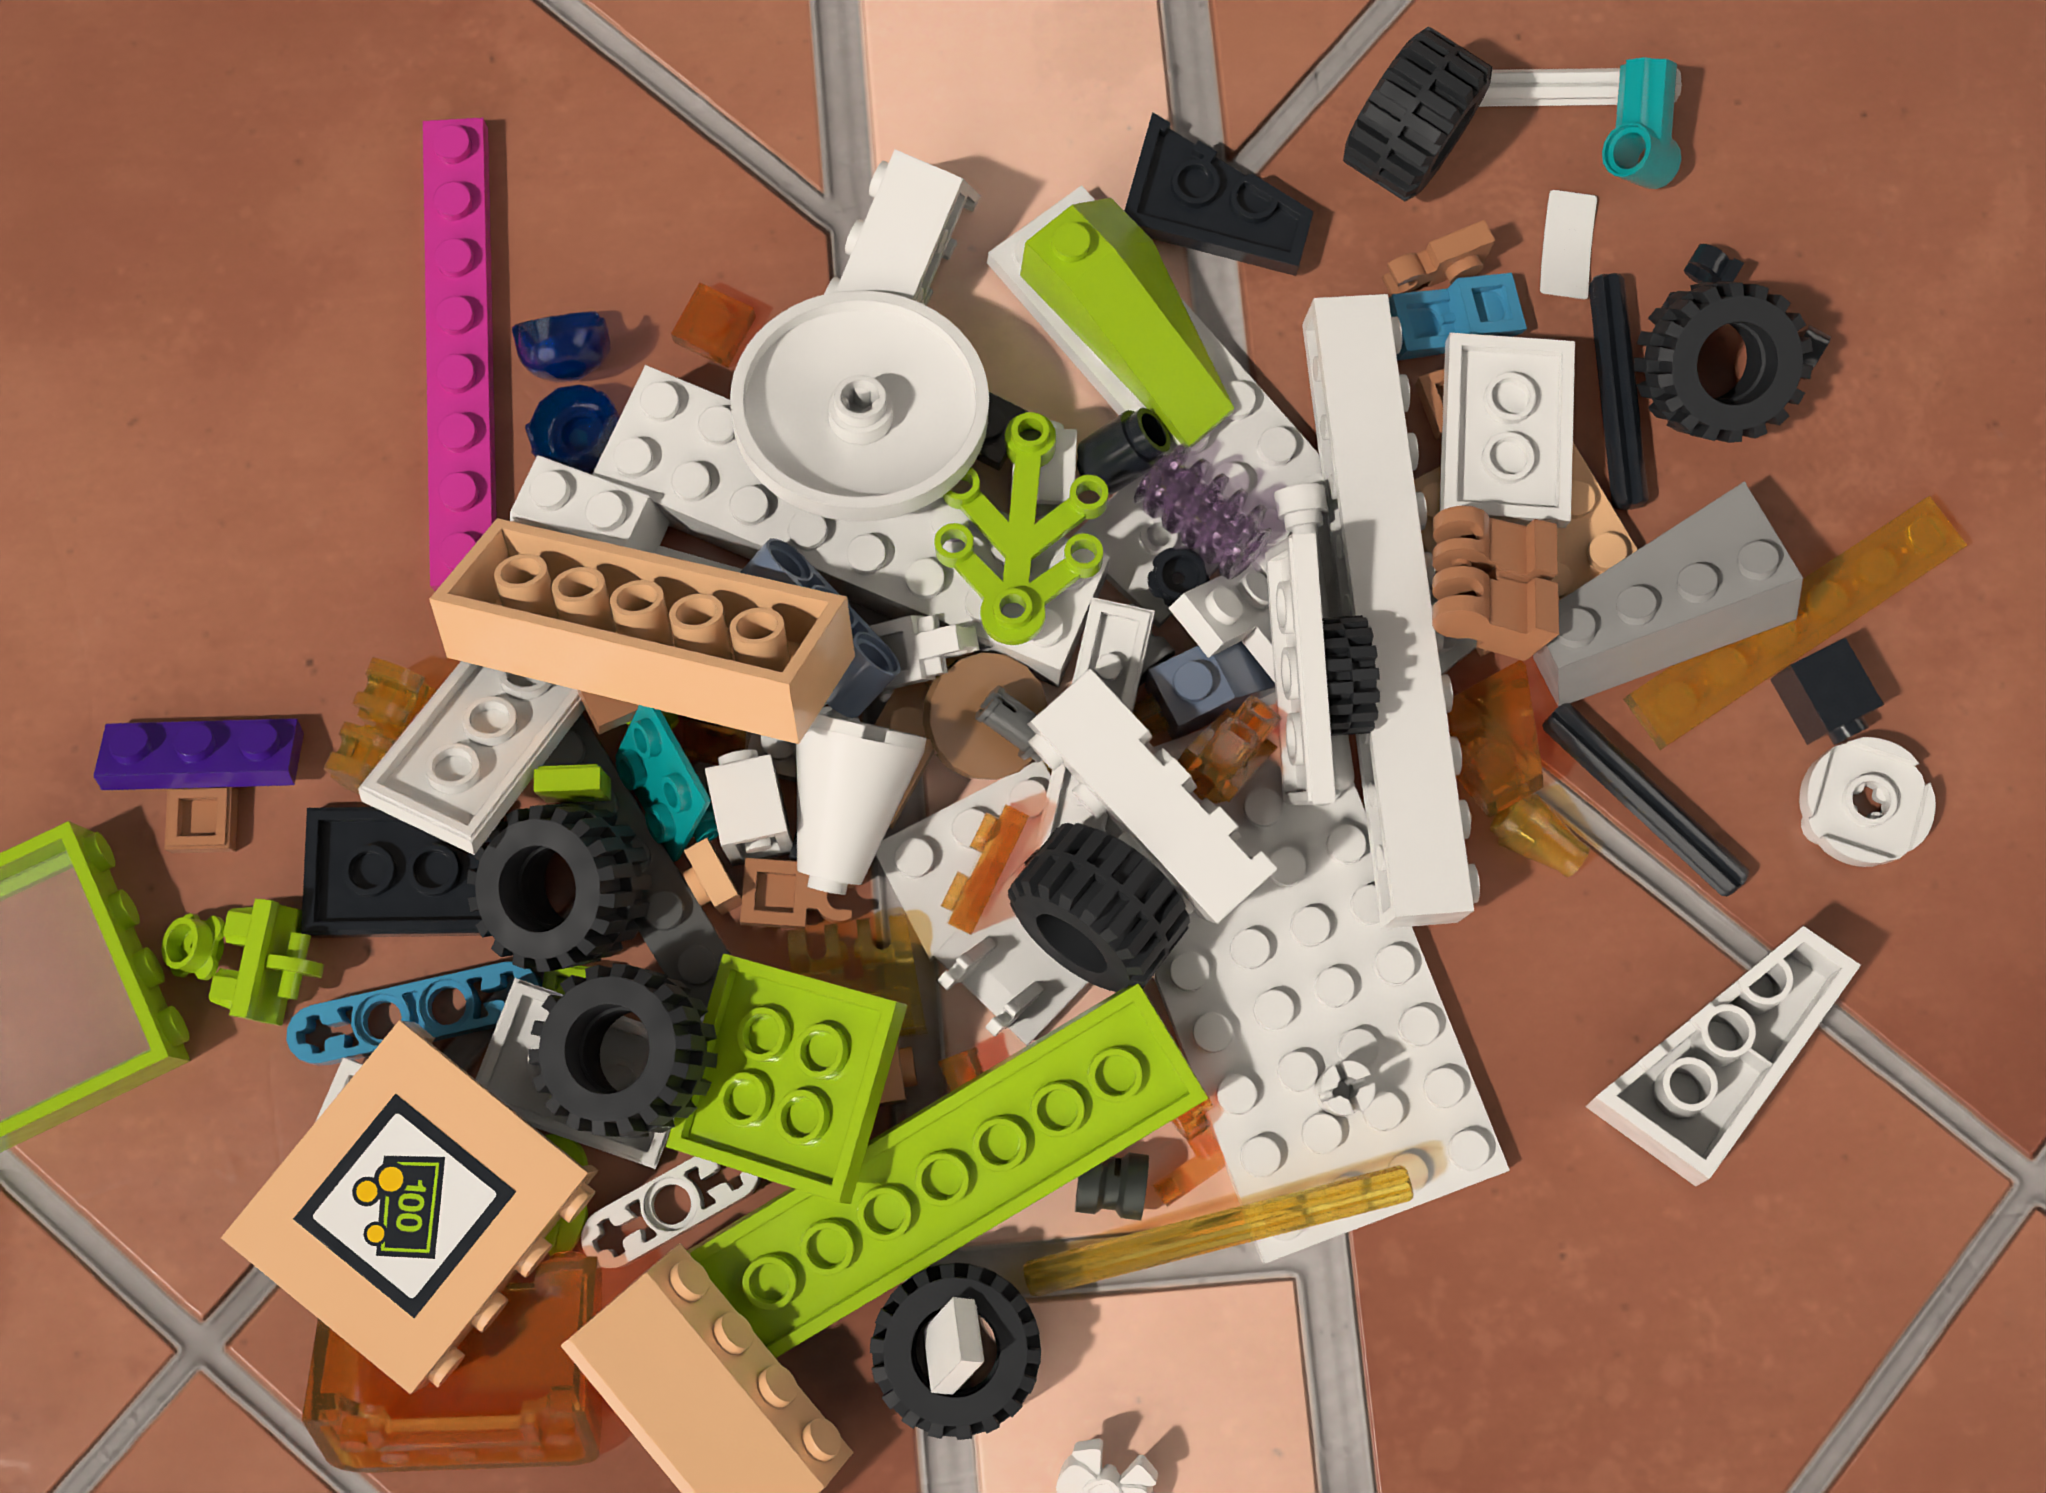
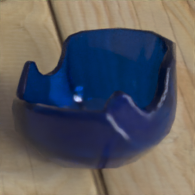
[512,311,611,383]
[525,385,620,475]

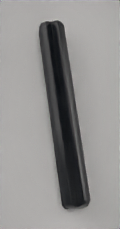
[1589,273,1649,510]
[1542,703,1750,897]

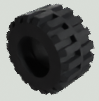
[1343,27,1493,202]
[1634,281,1813,443]
[467,803,652,972]
[1008,823,1190,992]
[529,963,718,1138]
[870,1263,1041,1440]

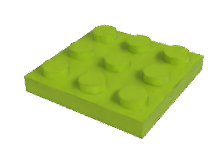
[666,953,908,1204]

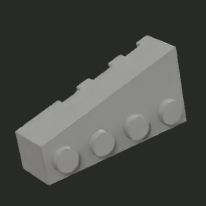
[1533,481,1803,706]

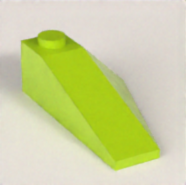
[1020,198,1234,451]

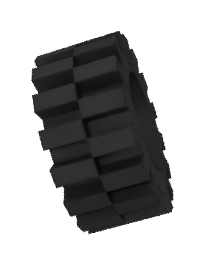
[1322,615,1380,736]

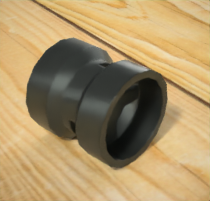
[1075,1152,1149,1221]

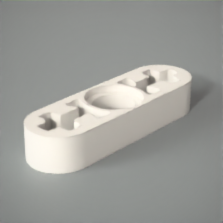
[581,1156,761,1268]

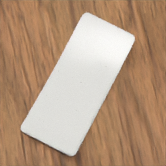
[1540,190,1597,299]

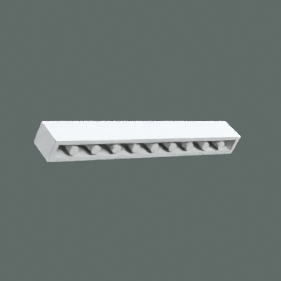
[1302,294,1480,929]

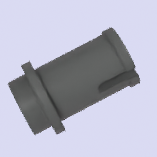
[975,685,1042,762]

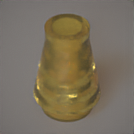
[1489,790,1590,877]

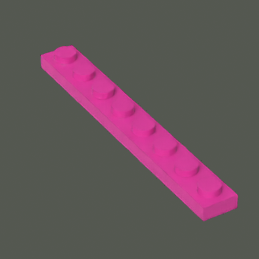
[423,118,497,591]

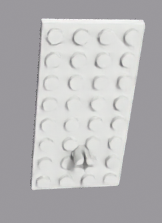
[1106,703,1510,1264]

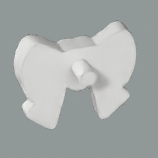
[1056,1439,1158,1493]

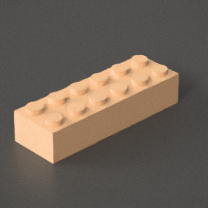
[429,518,855,744]

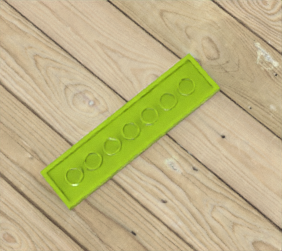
[687,984,1208,1358]

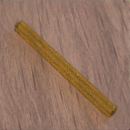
[1023,1165,1414,1297]

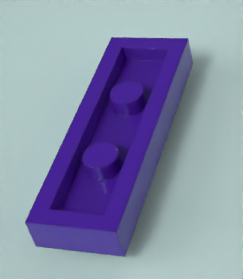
[93,719,304,790]

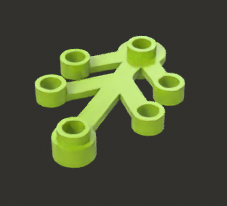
[934,412,1108,645]

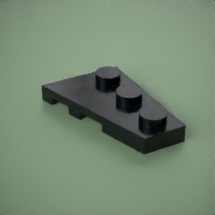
[1124,112,1314,276]

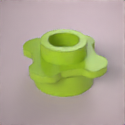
[162,913,225,980]

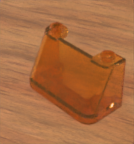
[301,1251,602,1473]

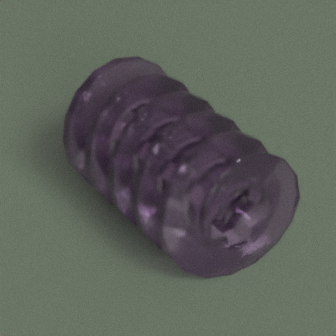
[1134,443,1272,580]

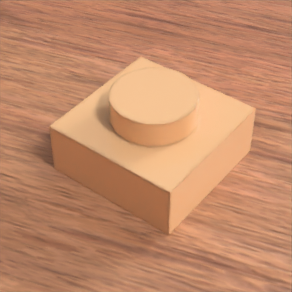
[682,838,742,915]

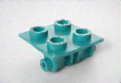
[615,705,719,862]

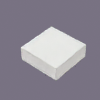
[923,1297,984,1395]

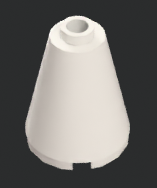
[796,713,927,895]

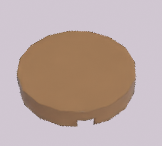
[923,652,1048,780]

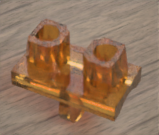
[1177,695,1282,804]

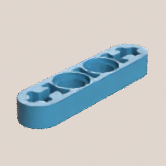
[286,962,543,1066]

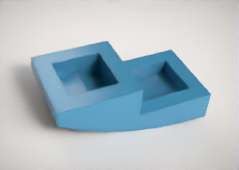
[1389,273,1527,361]

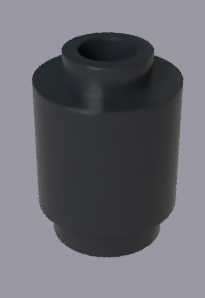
[1077,408,1171,494]

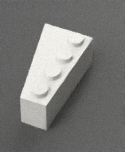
[1027,669,1278,924]
[1586,926,1861,1186]

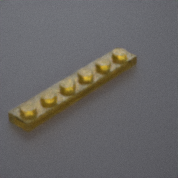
[1623,496,1967,750]

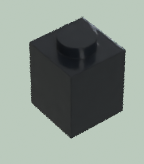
[1770,637,1884,745]

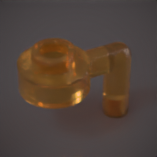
[1152,1093,1226,1207]

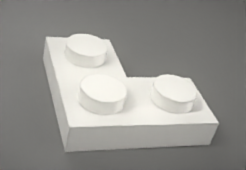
[1169,562,1275,682]

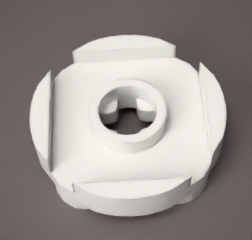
[1799,737,1936,867]

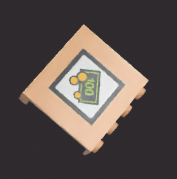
[221,1020,599,1394]

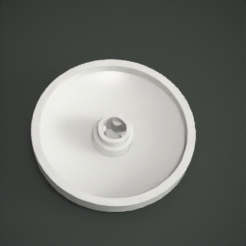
[730,290,989,522]

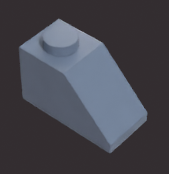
[1144,641,1275,740]

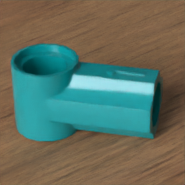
[1602,57,1682,189]

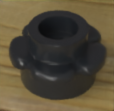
[1147,548,1210,607]

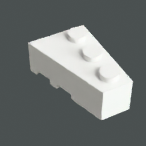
[825,149,981,306]

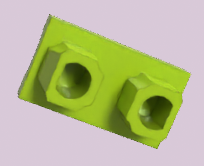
[208,898,325,1026]

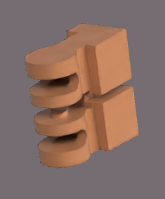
[1432,506,1559,661]

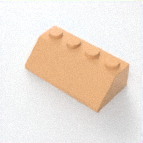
[561,1243,854,1493]

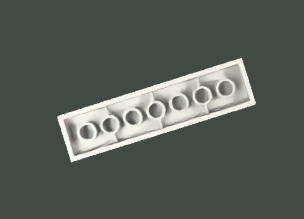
[592,365,1110,688]

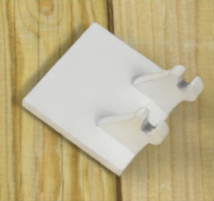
[934,863,1088,1046]

